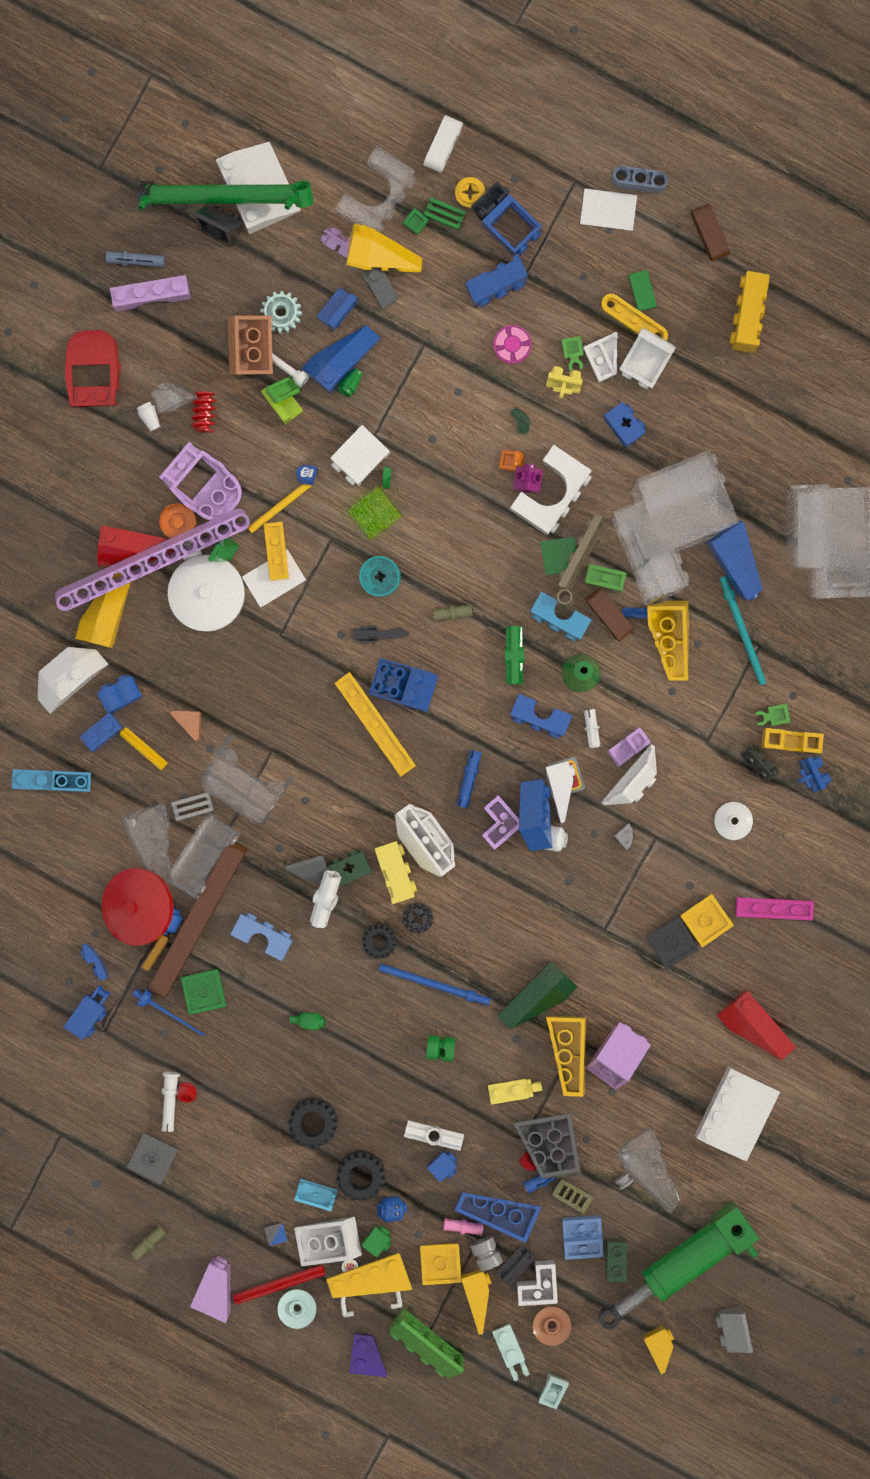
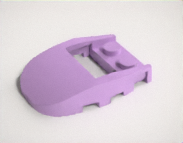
[160,442,242,520]

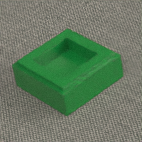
[402,208,429,236]

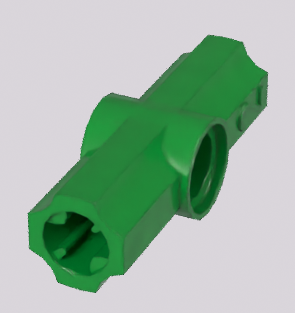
[505,626,524,685]

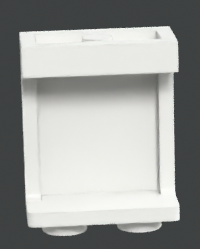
[619,328,676,389]
[330,425,390,487]

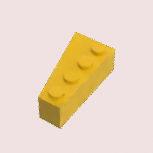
[729,271,770,353]

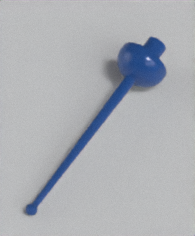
[132,988,204,1036]

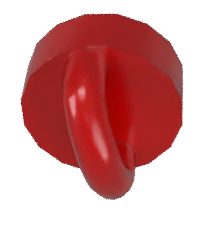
[177,1082,197,1103]
[519,1151,537,1171]

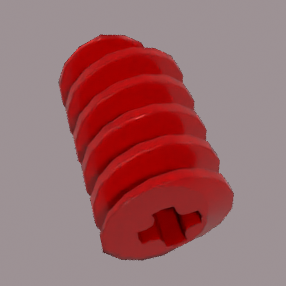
[190,391,217,433]

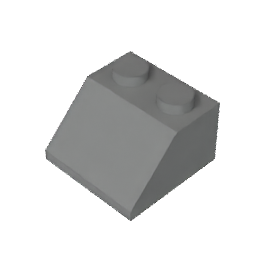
[715,1305,753,1353]

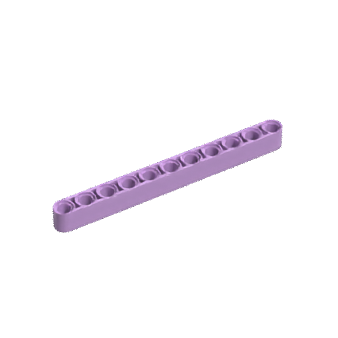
[55,509,250,611]

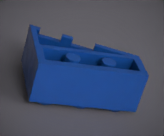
[465,254,528,307]
[519,779,553,851]

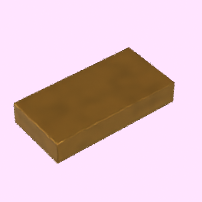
[142,934,170,971]

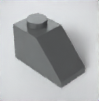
[361,267,398,310]

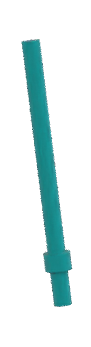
[719,576,767,685]

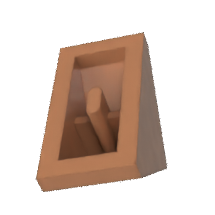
[170,711,202,742]

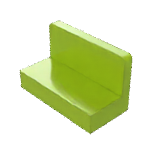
[261,388,303,425]

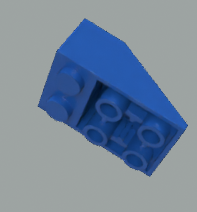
[369,658,438,712]

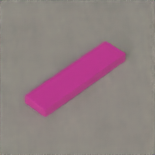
[735,897,814,920]

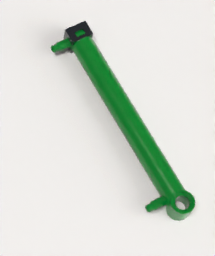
[136,180,314,210]

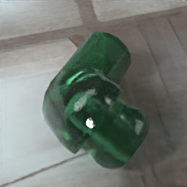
[510,407,530,434]

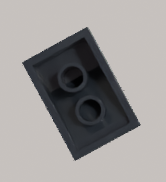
[194,205,244,246]

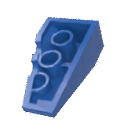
[302,325,380,394]

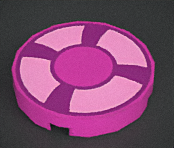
[494,325,531,364]

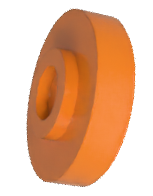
[159,503,196,539]

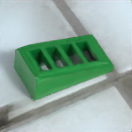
[208,538,239,562]

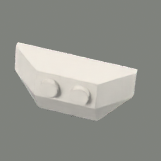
[38,647,109,714]
[601,744,657,805]
[395,804,455,877]

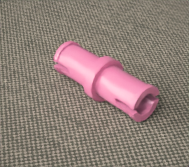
[443,1218,483,1236]

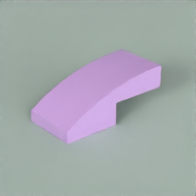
[607,727,651,767]

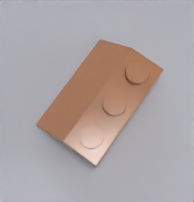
[228,316,273,375]

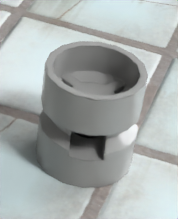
[470,1236,503,1271]

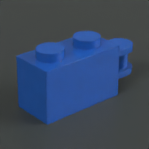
[64,985,111,1040]

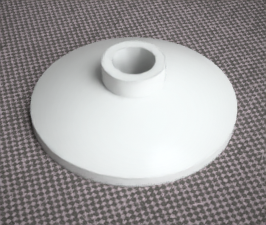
[714,802,753,840]

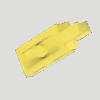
[488,1078,542,1104]

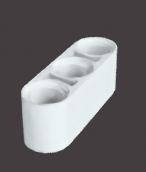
[423,115,463,173]

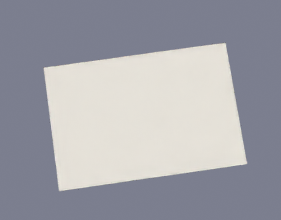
[580,189,637,231]
[242,549,306,608]

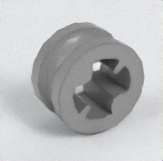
[614,1172,634,1190]

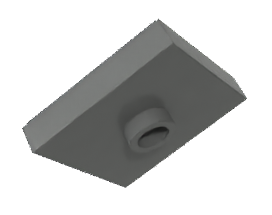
[127,1132,179,1184]

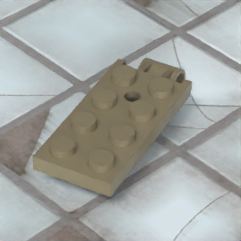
[557,514,605,608]

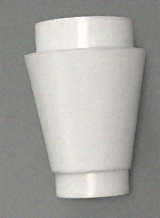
[137,402,161,432]

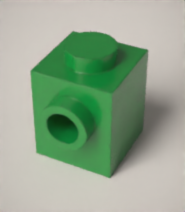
[361,1224,392,1257]

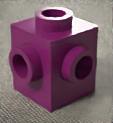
[513,464,543,493]

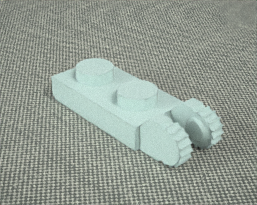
[492,1323,530,1381]

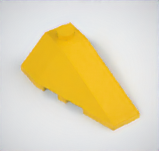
[346,223,422,272]

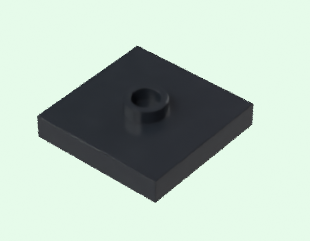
[646,917,699,969]

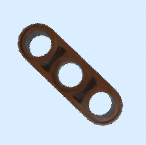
[691,204,730,262]
[585,587,634,642]

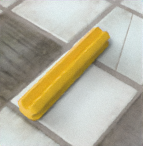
[119,727,167,770]

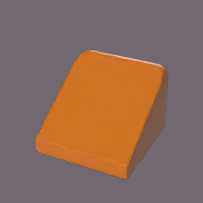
[499,450,524,472]

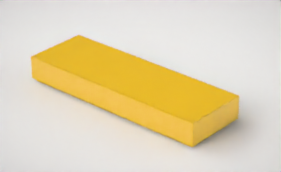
[264,522,289,581]

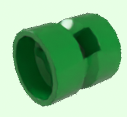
[426,1035,456,1063]

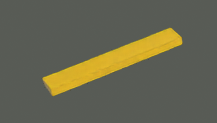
[334,672,416,777]

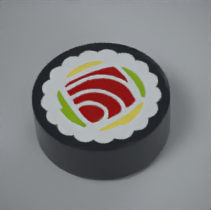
[340,1258,360,1272]

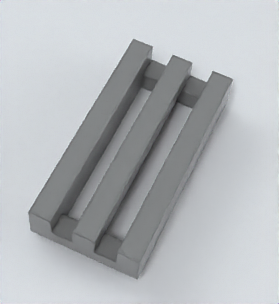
[171,792,214,821]

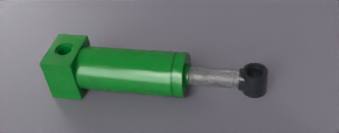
[599,1201,759,1330]

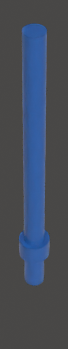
[379,964,491,1005]

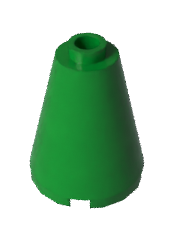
[562,654,600,692]

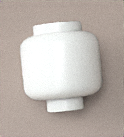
[544,826,568,852]

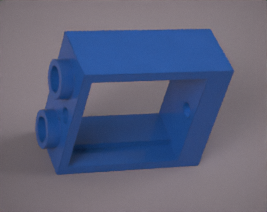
[482,194,542,256]

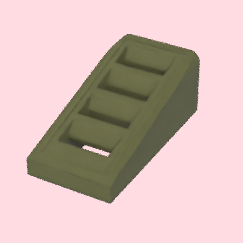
[551,1178,594,1214]

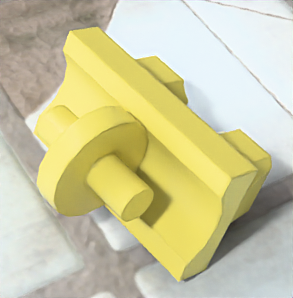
[546,366,583,399]

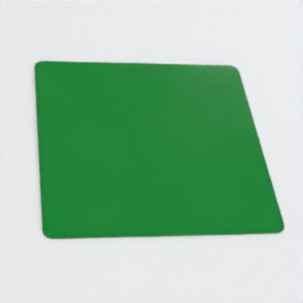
[541,537,576,575]

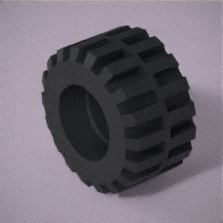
[288,1097,338,1149]
[336,1150,385,1202]

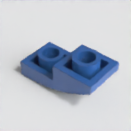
[80,943,109,981]

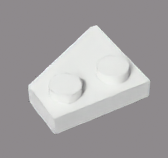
[583,332,618,383]

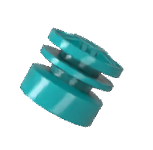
[359,556,401,597]

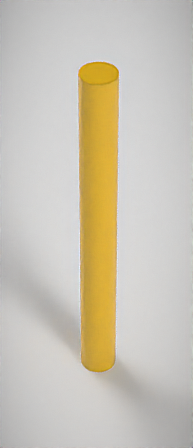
[248,484,312,533]

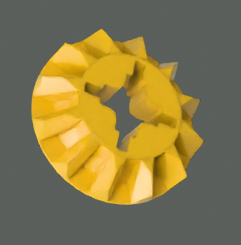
[455,177,485,208]

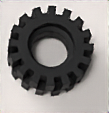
[362,924,397,959]

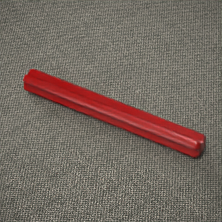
[233,1265,325,1305]

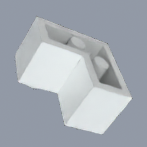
[517,1260,558,1306]

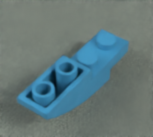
[11,769,91,792]

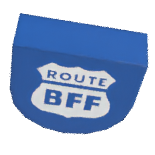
[296,465,318,485]

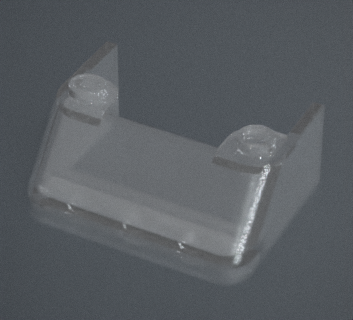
[201,735,294,825]
[168,812,240,900]

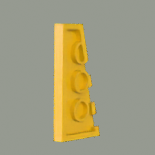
[326,1252,412,1298]

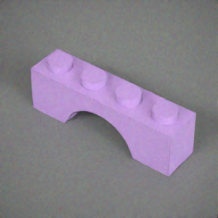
[110,275,191,312]

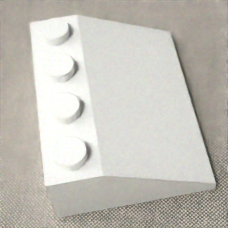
[216,142,301,234]
[694,1066,780,1161]

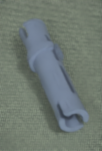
[106,251,164,268]

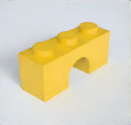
[761,728,824,754]

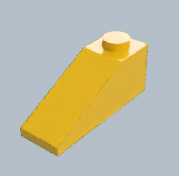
[461,1270,492,1335]

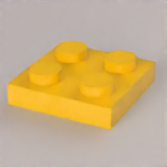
[680,894,734,948]
[420,1242,461,1285]

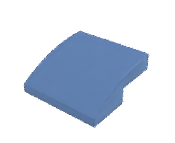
[562,1215,604,1260]

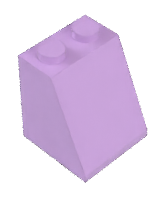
[585,1022,651,1090]
[190,1256,231,1323]

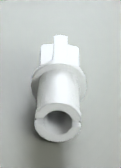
[583,709,600,748]

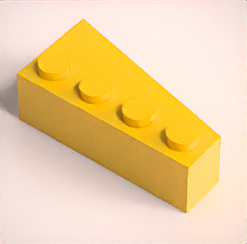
[546,1016,586,1097]

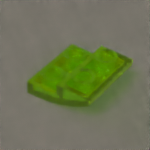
[347,486,403,541]

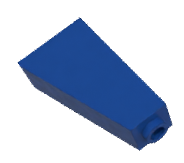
[706,520,763,601]

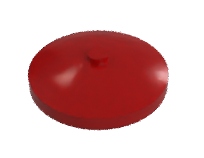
[102,868,173,946]

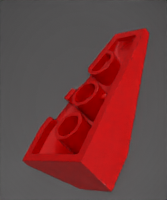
[97,526,174,567]
[717,990,796,1060]

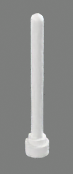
[272,353,310,388]

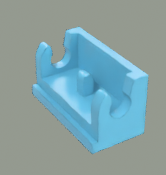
[294,1179,338,1211]

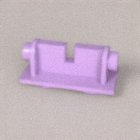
[321,227,349,258]

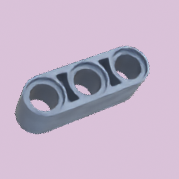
[612,166,668,193]

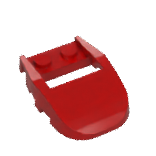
[65,330,121,407]

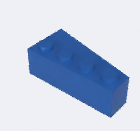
[454,1192,541,1243]

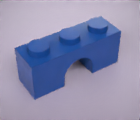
[510,694,572,739]

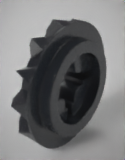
[403,903,433,934]

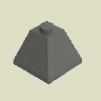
[285,855,328,885]

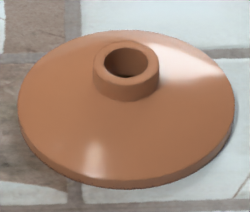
[533,1306,571,1346]

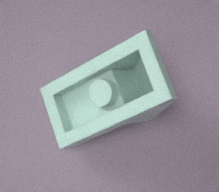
[538,1373,569,1409]

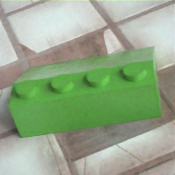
[389,1308,464,1379]

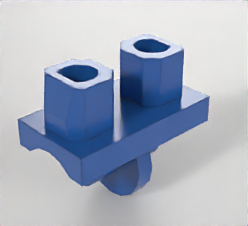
[798,756,831,793]

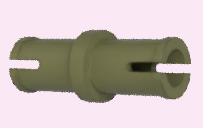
[433,604,473,621]
[130,1225,167,1261]

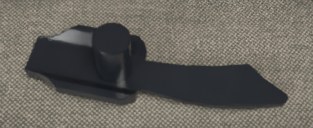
[353,626,409,643]

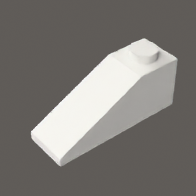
[545,761,575,823]

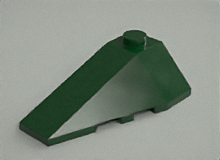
[497,960,578,1029]

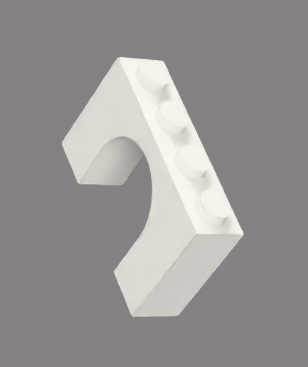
[510,445,592,536]

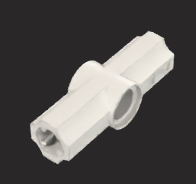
[310,870,341,928]
[404,1120,464,1151]

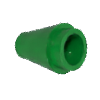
[338,368,363,398]

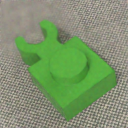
[562,336,584,371]
[754,704,790,726]

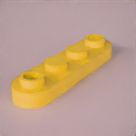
[601,294,668,341]

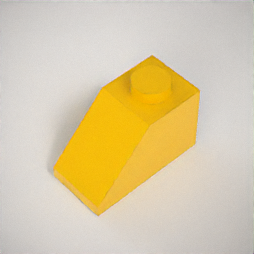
[642,1325,674,1374]

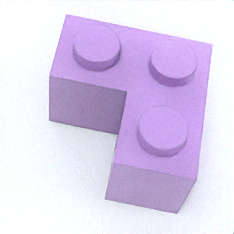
[482,795,519,850]

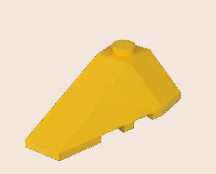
[75,572,131,649]
[647,601,689,681]

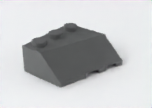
[513,1114,582,1178]

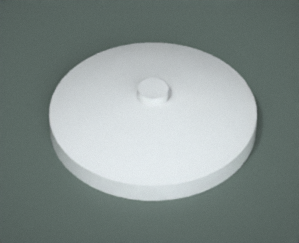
[168,555,245,632]

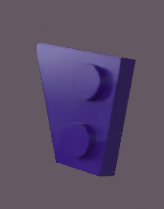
[349,1333,387,1377]

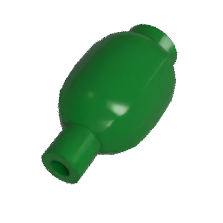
[290,1012,326,1031]

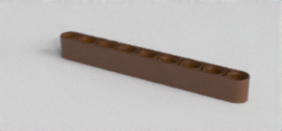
[148,840,247,999]

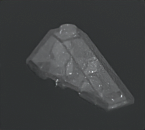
[122,804,171,884]
[616,1128,680,1213]

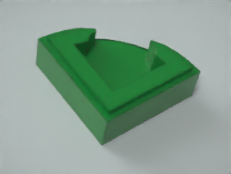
[382,467,392,489]

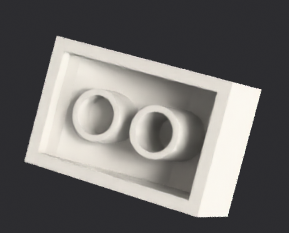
[294,1216,362,1266]

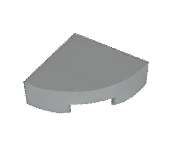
[614,823,633,850]

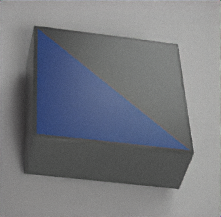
[264,1222,288,1246]

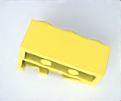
[375,841,417,904]

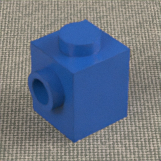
[427,1150,457,1182]

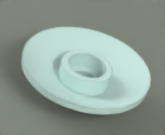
[278,1289,316,1329]

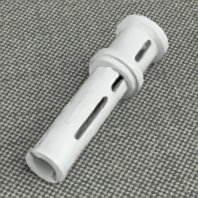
[161,1072,180,1132]

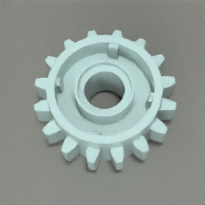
[260,291,302,334]

